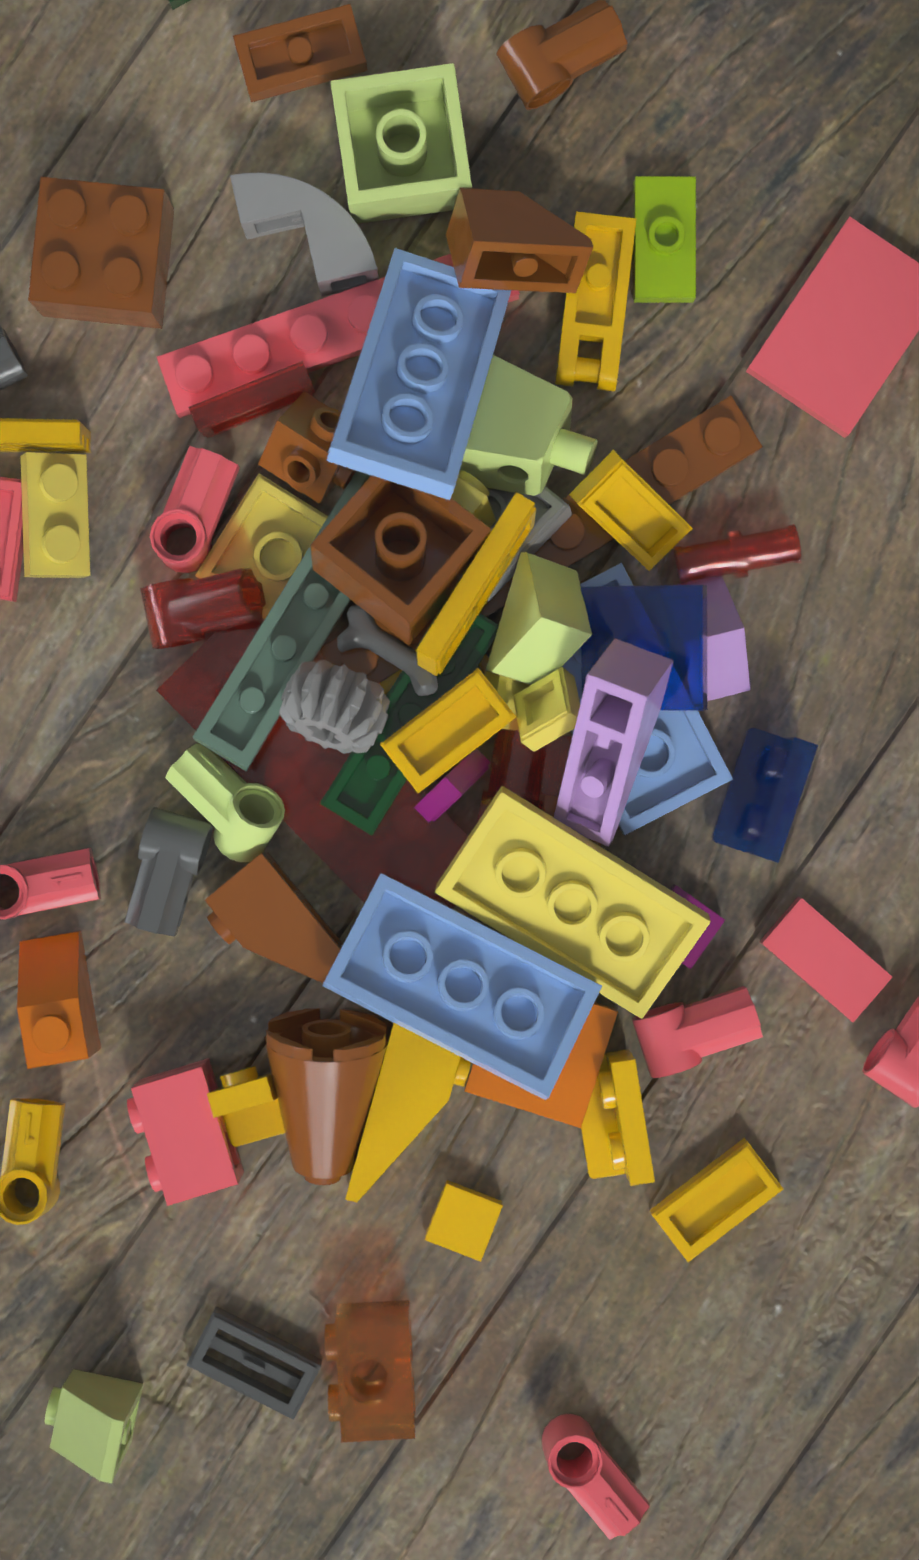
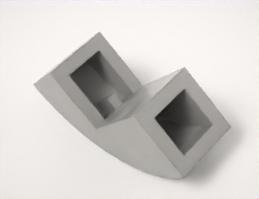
[230,172,379,297]

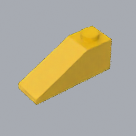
[345,1023,471,1203]

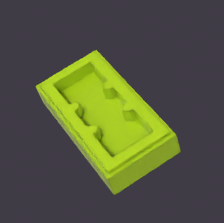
[633,176,696,303]

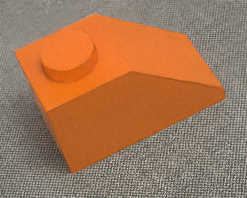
[17,931,101,1069]

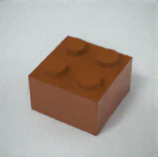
[28,177,174,329]
[310,475,491,645]

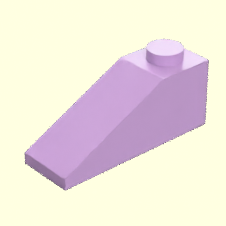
[554,639,673,847]

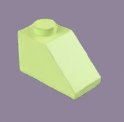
[45,1369,143,1483]

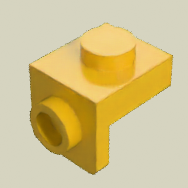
[207,1066,285,1147]

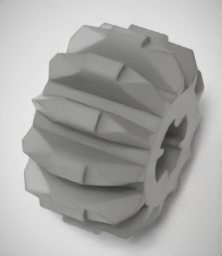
[279,660,390,754]

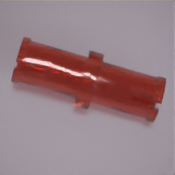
[674,524,802,585]

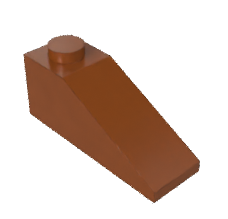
[205,853,343,983]

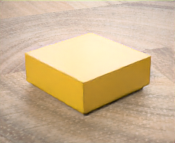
[425,1180,503,1262]

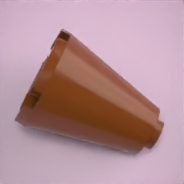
[265,1008,388,1185]

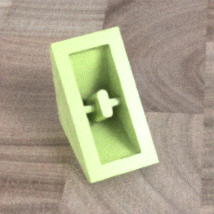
[486,552,592,685]

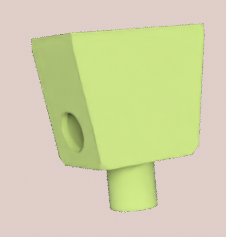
[459,355,598,496]

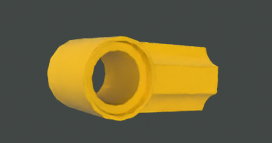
[0,1098,66,1225]

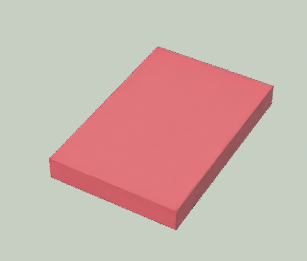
[745,216,919,438]

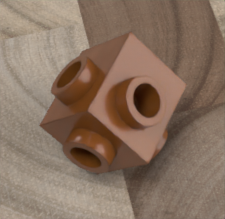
[258,391,356,504]

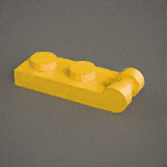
[555,211,636,392]

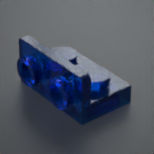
[711,728,818,863]

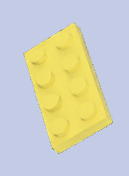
[435,786,711,1019]

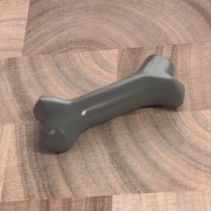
[337,605,438,696]

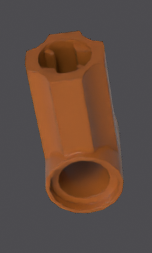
[496,0,628,110]

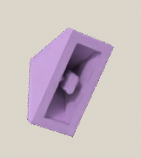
[662,574,751,704]

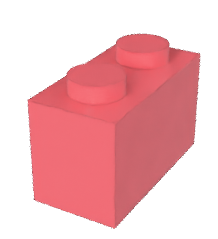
[127,1058,244,1206]

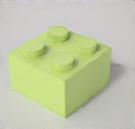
[330,63,472,224]

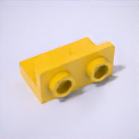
[581,1049,655,1186]

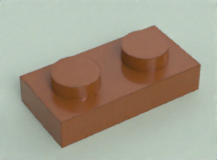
[233,4,368,103]

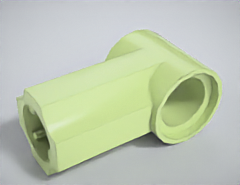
[165,743,285,862]

